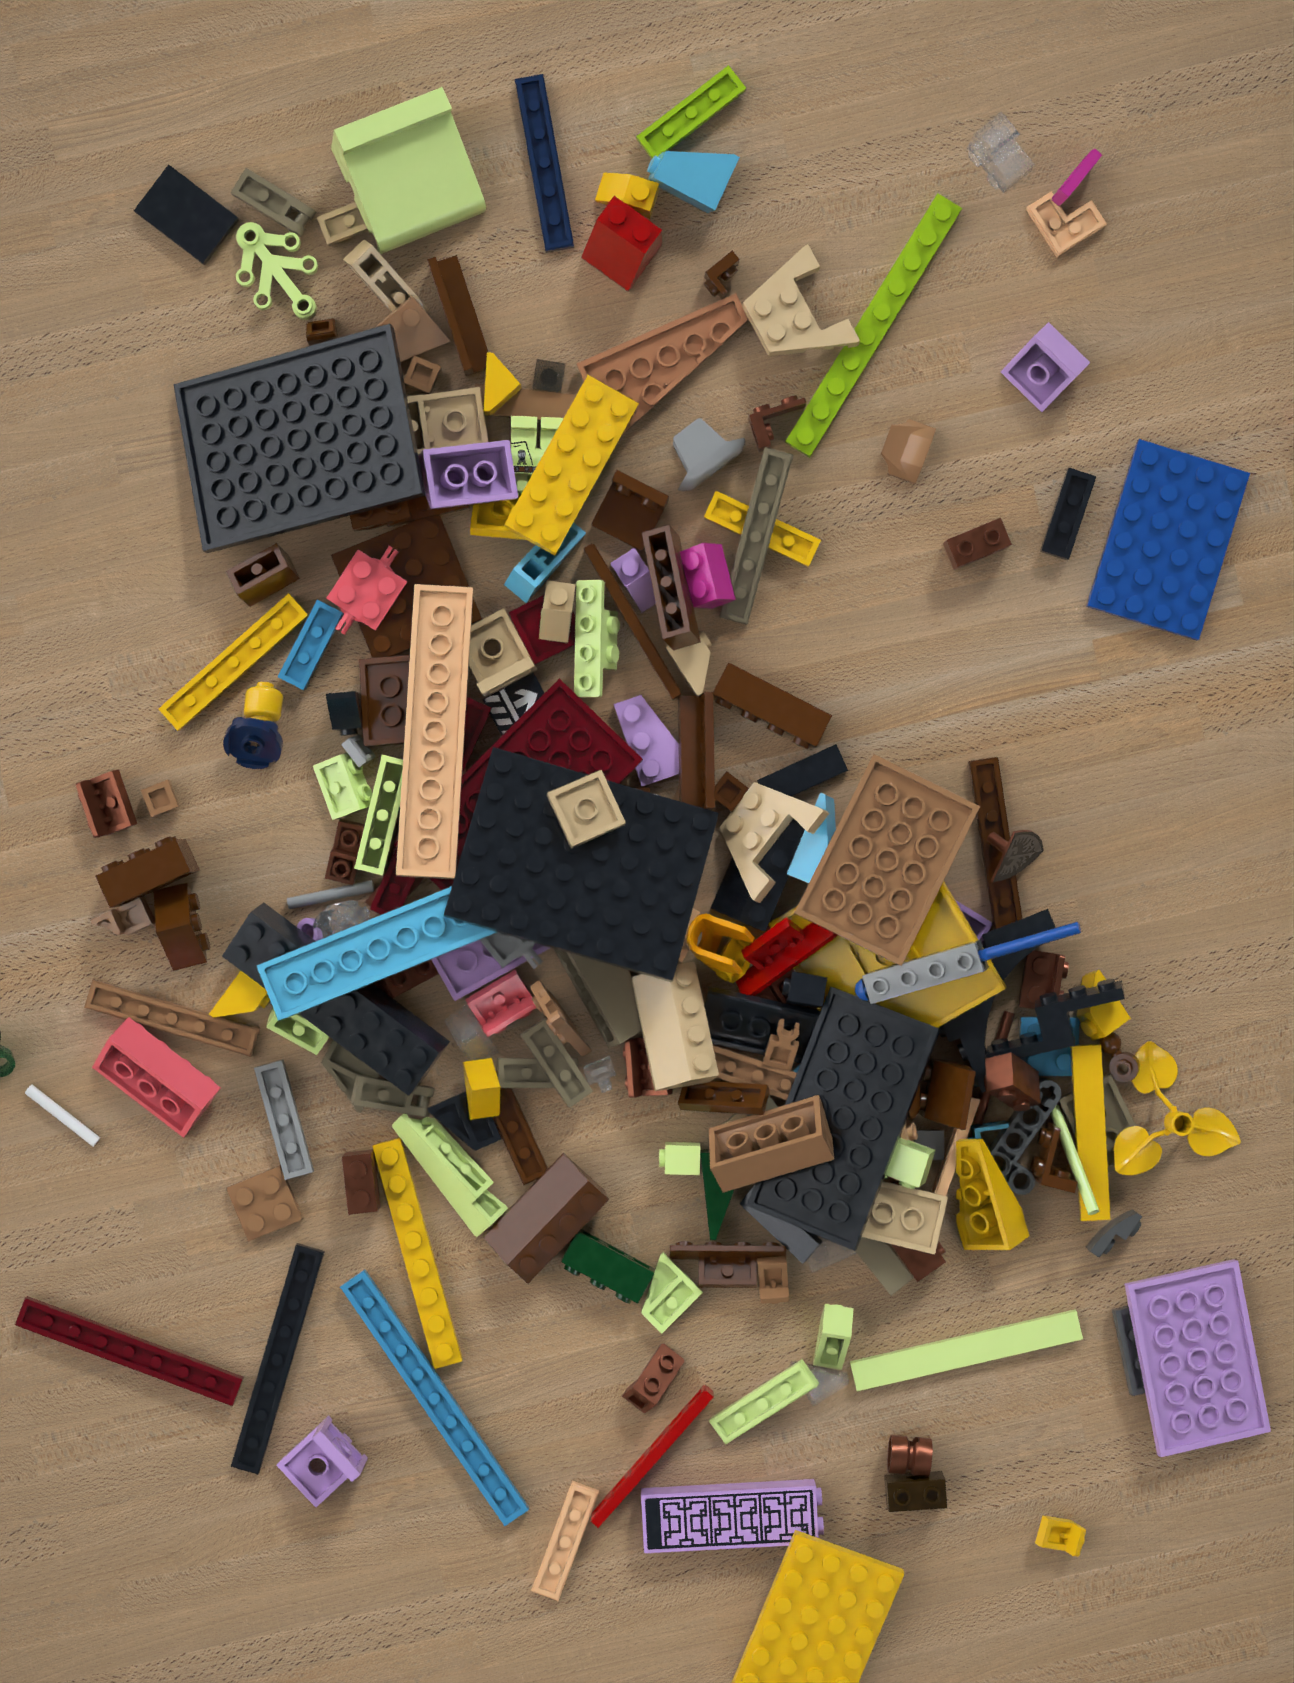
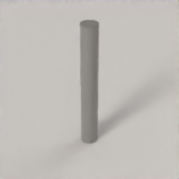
[287,880,375,909]

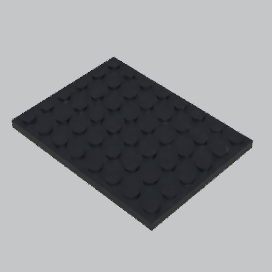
[173,324,426,553]
[443,747,719,982]

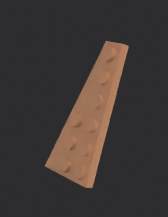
[576,293,748,436]

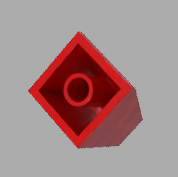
[581,195,662,292]

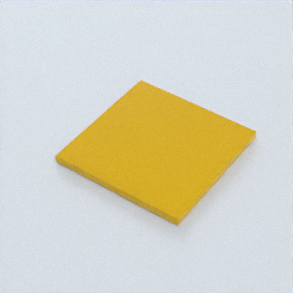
[768,881,1007,1028]

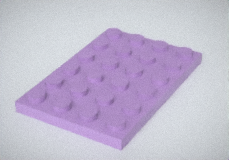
[1124,1259,1271,1457]

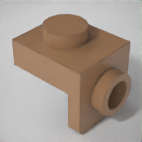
[757,1256,790,1304]

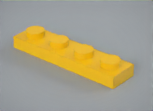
[703,491,821,567]

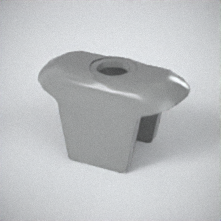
[673,418,745,491]

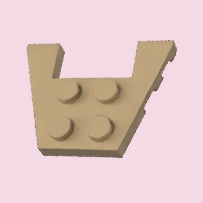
[742,245,860,357]
[719,782,830,903]

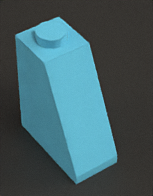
[647,151,740,213]

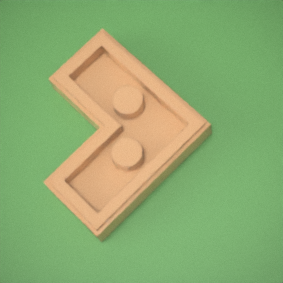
[1026,191,1107,258]

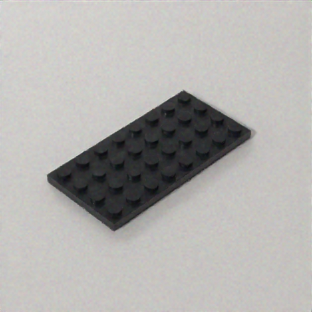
[746,986,941,1251]

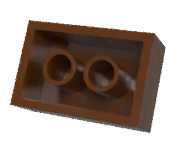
[95,836,200,908]

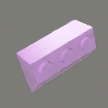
[418,440,519,509]

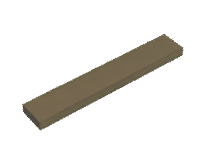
[720,447,793,625]

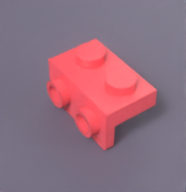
[465,969,536,1037]

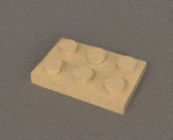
[862,1181,948,1255]

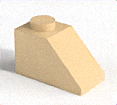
[665,631,712,697]

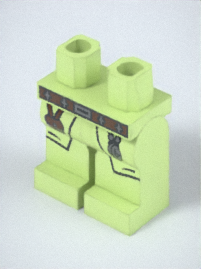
[511,416,563,495]

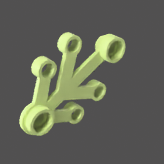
[236,222,318,320]

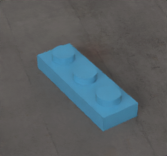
[278,599,344,691]

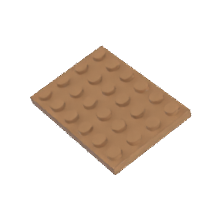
[794,754,980,966]

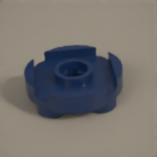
[223,717,283,769]

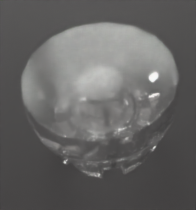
[313,900,370,941]

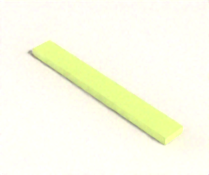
[850,1309,1083,1391]

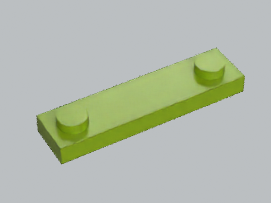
[636,65,746,159]

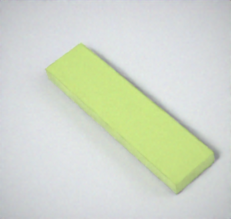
[709,1359,819,1444]

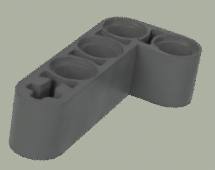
[988,1078,1061,1195]

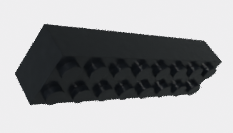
[222,902,450,1096]

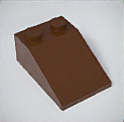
[919,1058,976,1130]

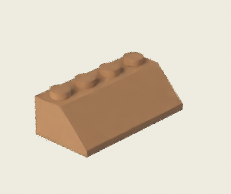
[709,1095,834,1192]

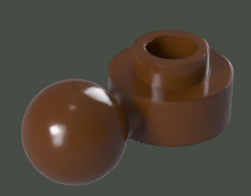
[1098,1032,1140,1082]

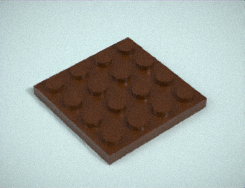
[331,515,482,658]

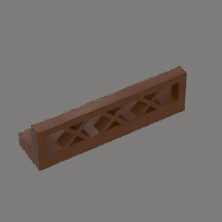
[427,255,488,376]
[678,692,715,810]

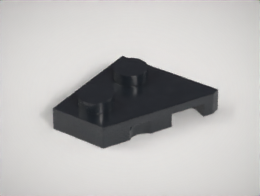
[427,1091,501,1151]

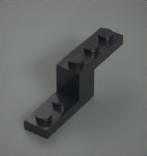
[986,979,1125,1058]

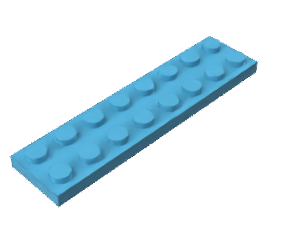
[256,886,498,1021]

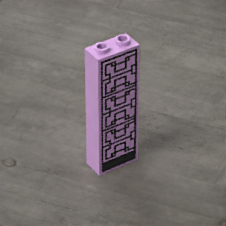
[641,1479,824,1553]

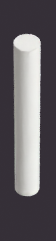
[25,1085,100,1147]

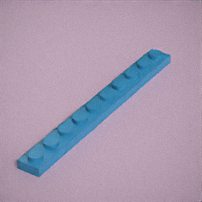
[340,1269,529,1526]

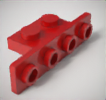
[736,917,837,996]

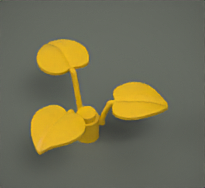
[1114,1041,1241,1175]

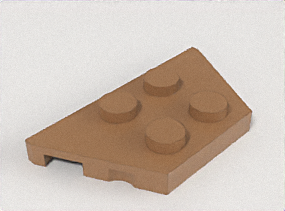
[529,980,592,1057]

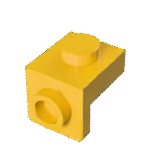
[1035,1515,1086,1557]

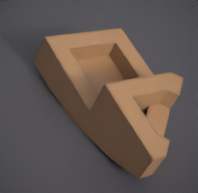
[90,896,155,935]

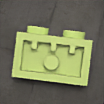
[313,753,372,820]

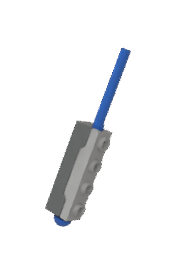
[855,922,1081,1004]

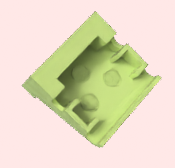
[331,87,486,254]

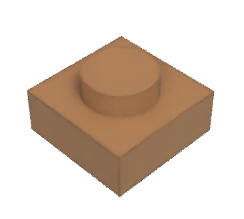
[404,355,442,394]
[141,779,180,817]

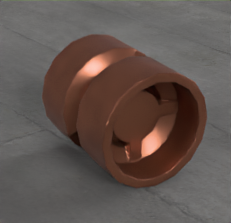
[887,1435,933,1477]

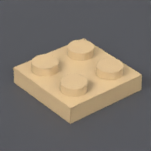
[547,770,626,848]

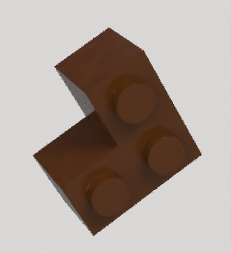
[153,883,210,971]

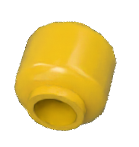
[244,682,283,722]

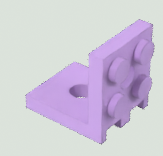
[276,1415,368,1507]

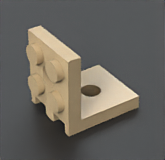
[469,608,537,697]

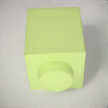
[659,1142,700,1175]

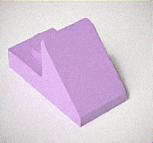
[610,548,656,613]

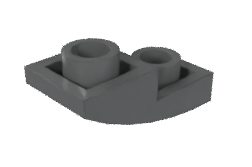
[1086,1209,1142,1258]

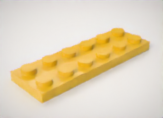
[503,375,639,556]

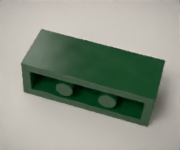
[561,1229,655,1304]

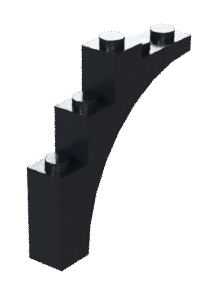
[938,909,1056,1093]

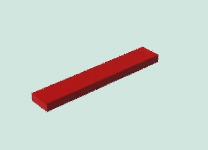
[591,1385,714,1528]

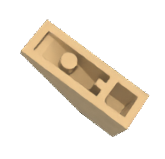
[343,240,429,312]

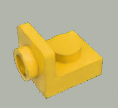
[710,938,751,983]

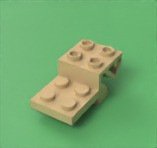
[407,387,488,455]

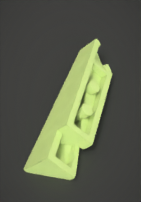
[392,1113,508,1237]

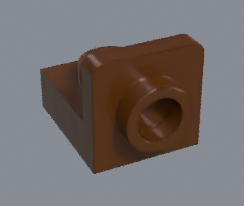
[704,250,740,299]

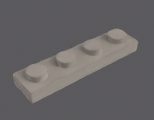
[254,1059,314,1180]

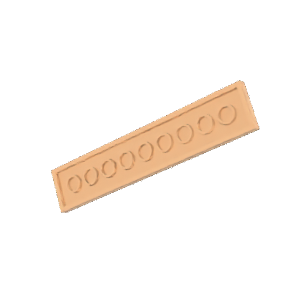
[396,584,473,879]

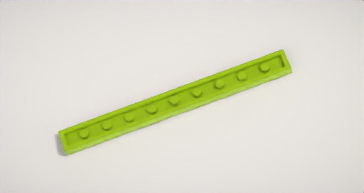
[785,193,962,458]

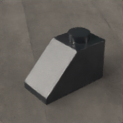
[326,691,363,736]

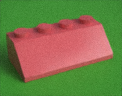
[92,1017,221,1138]

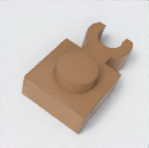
[763,1018,800,1071]

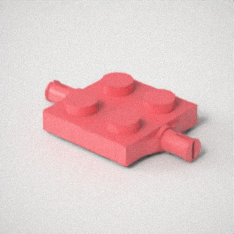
[326,545,407,635]

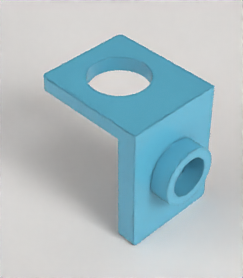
[968,1120,1009,1139]

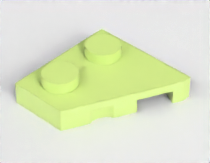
[641,1252,703,1334]

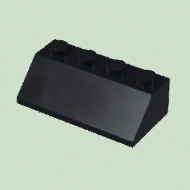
[711,818,805,932]

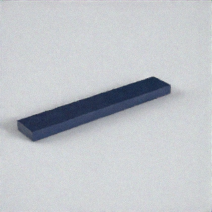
[515,74,574,253]

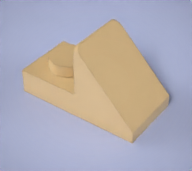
[539,580,576,643]

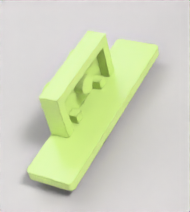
[574,580,620,697]

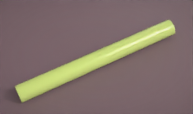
[1050,1105,1099,1215]

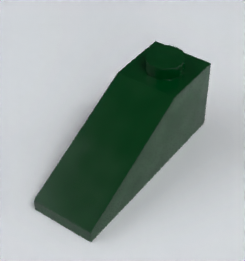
[700,1149,734,1240]

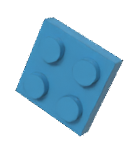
[1020,1017,1080,1076]

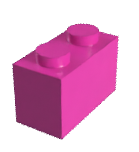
[680,543,736,609]

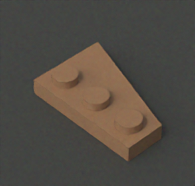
[375,295,451,362]

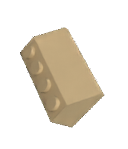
[631,962,719,1091]

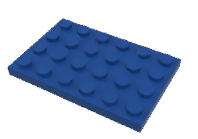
[1086,439,1250,641]

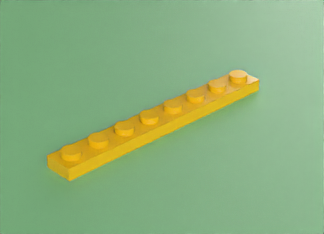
[372,1137,463,1369]

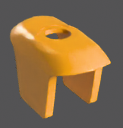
[686,913,754,975]

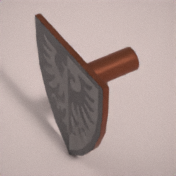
[987,830,1044,882]

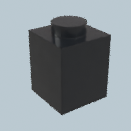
[782,971,827,1009]

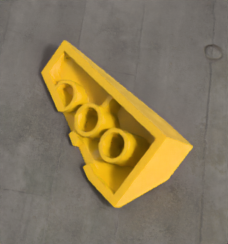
[956,1139,1030,1250]

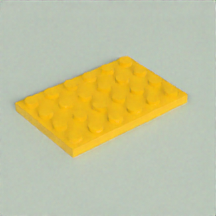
[731,1530,905,1683]

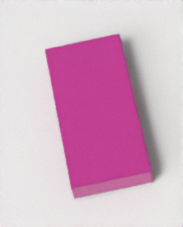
[1052,149,1102,206]

